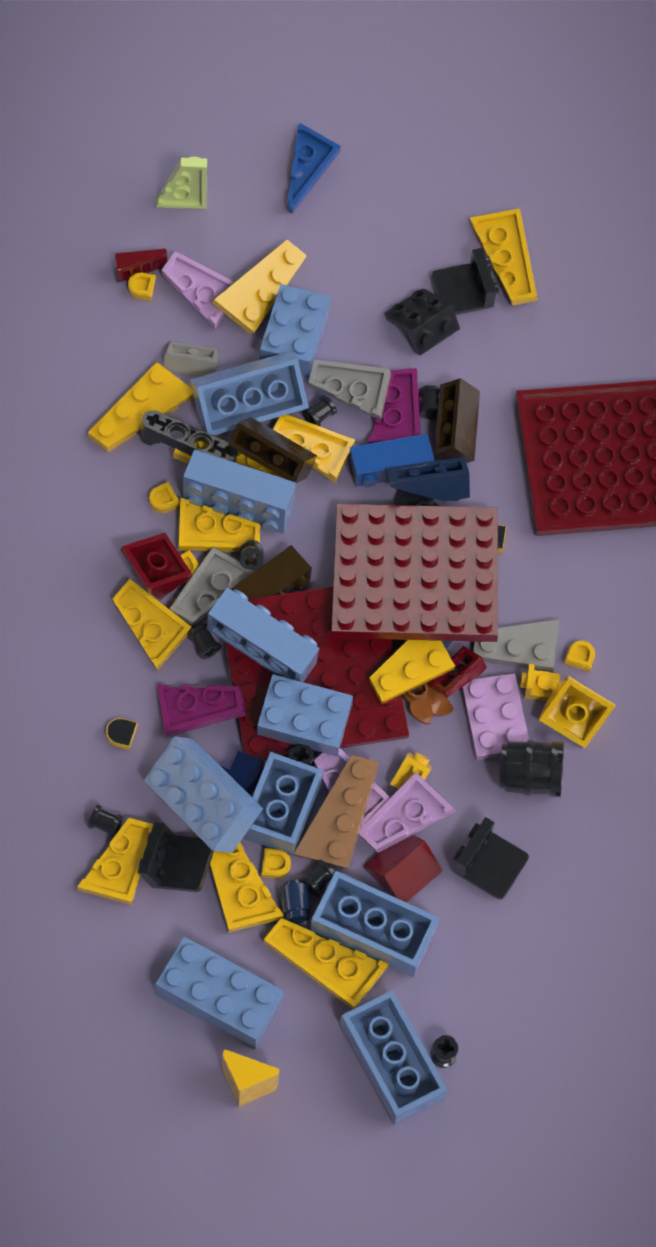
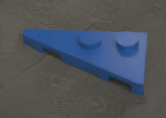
[287,123,341,214]

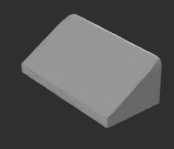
[164,342,220,377]

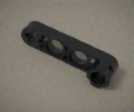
[140,411,238,463]

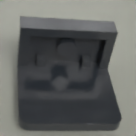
[431,248,499,315]
[385,289,460,356]
[453,817,529,900]
[137,822,214,892]

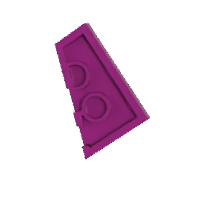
[368,368,421,444]
[157,684,246,737]

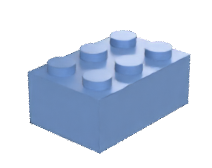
[260,284,331,377]
[257,674,353,756]
[243,752,323,856]

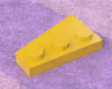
[273,414,355,483]
[179,498,260,553]
[112,579,192,671]
[369,640,455,704]
[77,818,153,906]

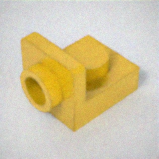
[520,664,560,702]
[390,752,432,789]

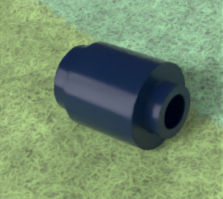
[279,879,311,924]

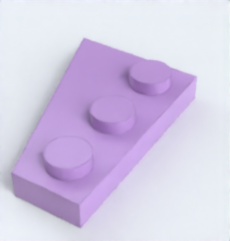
[162,251,235,329]
[314,748,390,827]
[359,773,456,853]

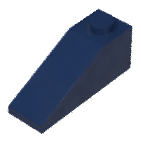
[385,457,470,501]

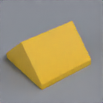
[539,676,615,748]
[222,1049,280,1107]

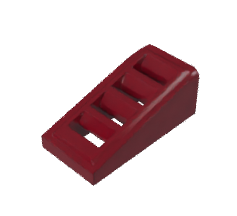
[115,248,167,282]
[427,646,487,698]

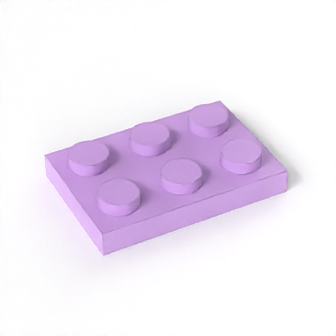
[461,674,529,760]

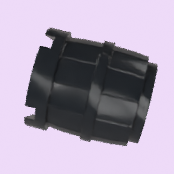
[500,740,564,797]

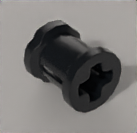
[419,385,440,420]
[302,394,337,426]
[240,540,264,570]
[187,623,222,659]
[289,744,314,767]
[88,804,124,838]
[300,860,335,897]
[431,1035,458,1068]

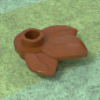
[402,681,453,725]

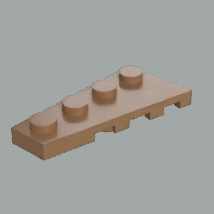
[294,755,379,870]

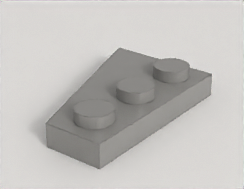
[308,359,391,420]
[170,547,255,626]
[473,619,560,672]

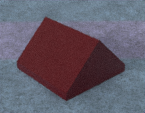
[120,532,193,600]
[363,835,442,903]

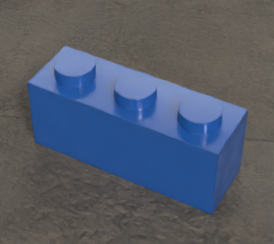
[349,434,435,487]

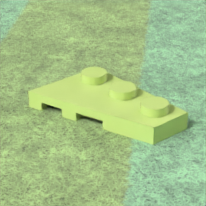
[156,156,207,209]

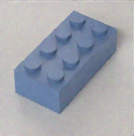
[190,351,309,436]
[183,449,296,534]
[207,588,319,682]
[144,736,263,853]
[311,871,439,977]
[155,936,284,1049]
[340,990,448,1125]

